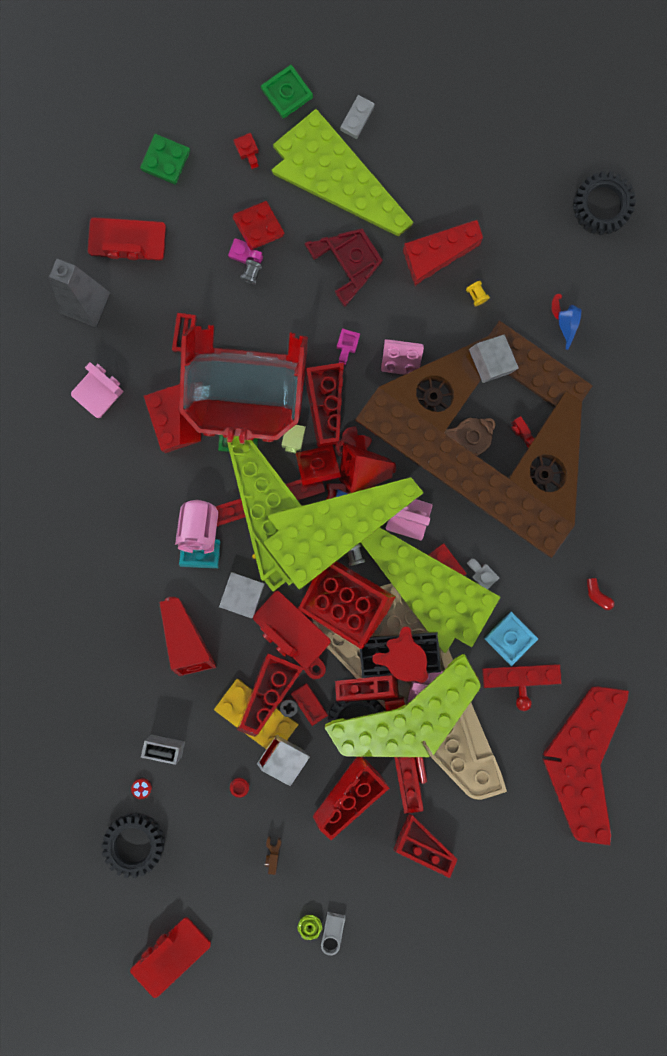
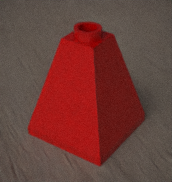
[339,443,396,493]

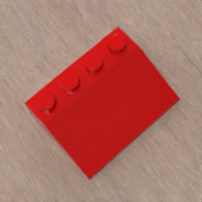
[298,561,396,649]

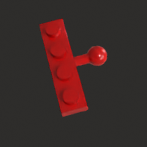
[482,665,561,711]

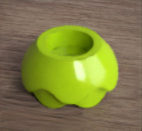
[298,915,322,940]

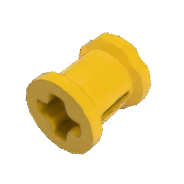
[466,281,490,306]

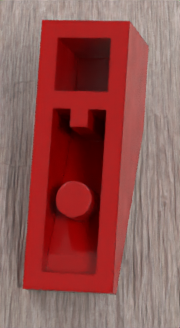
[335,675,399,701]

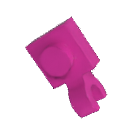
[228,238,263,264]
[337,329,360,366]

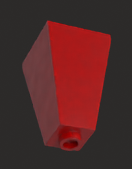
[159,597,217,676]

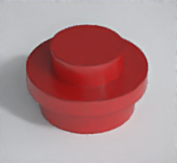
[230,778,249,798]

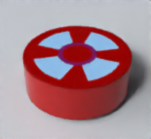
[131,778,152,799]

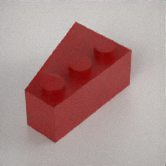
[393,813,458,878]

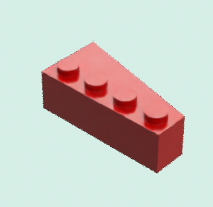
[313,757,390,840]

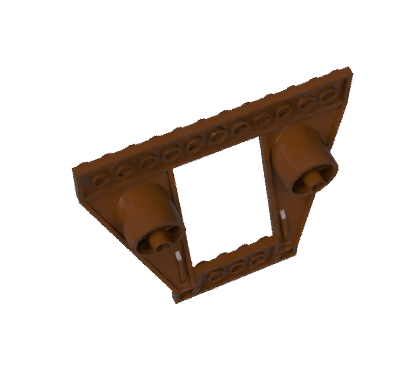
[355,320,593,558]

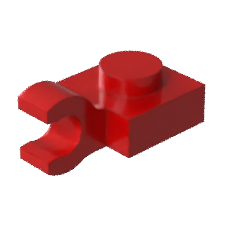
[233,133,259,169]

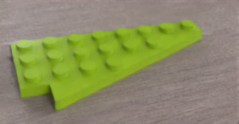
[272,109,413,237]
[227,436,301,585]

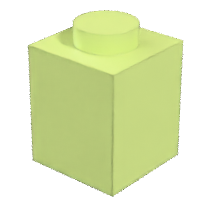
[282,425,306,453]

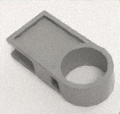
[321,912,345,956]

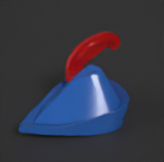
[551,294,582,350]

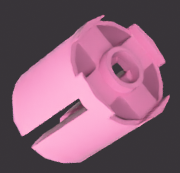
[175,500,218,554]

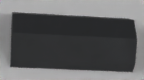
[360,632,441,678]

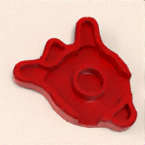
[372,626,428,683]

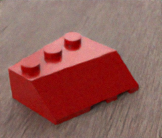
[144,382,202,453]

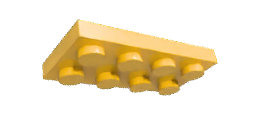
[214,678,298,749]

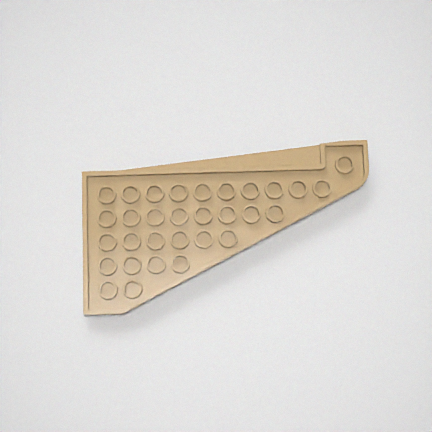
[312,583,507,800]

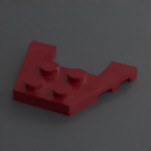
[305,229,383,307]

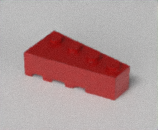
[403,220,483,286]
[305,362,344,447]
[237,654,304,737]

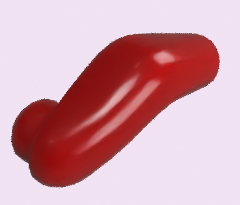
[587,578,614,610]

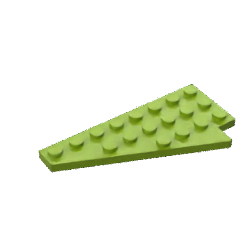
[264,477,423,590]
[361,528,500,653]

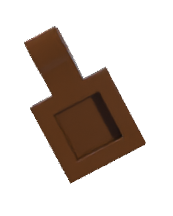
[265,836,281,875]

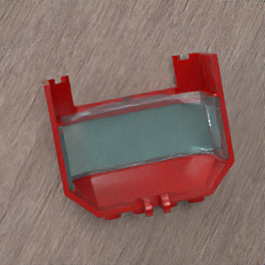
[179,325,308,444]

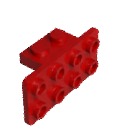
[88,218,166,260]
[253,591,331,669]
[130,917,211,998]

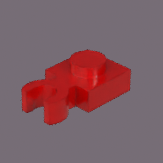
[511,416,534,448]

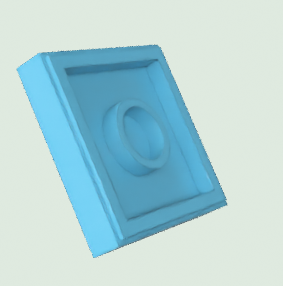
[484,611,538,666]

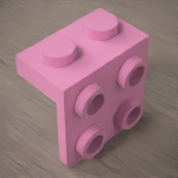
[71,362,124,418]

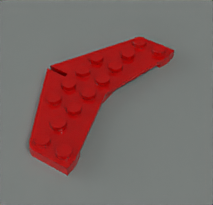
[542,686,629,845]

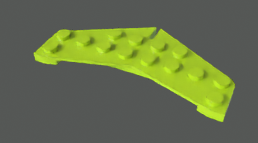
[325,654,480,757]

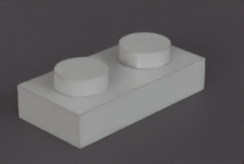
[340,95,375,139]

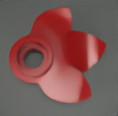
[335,426,372,458]

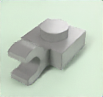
[466,558,499,589]

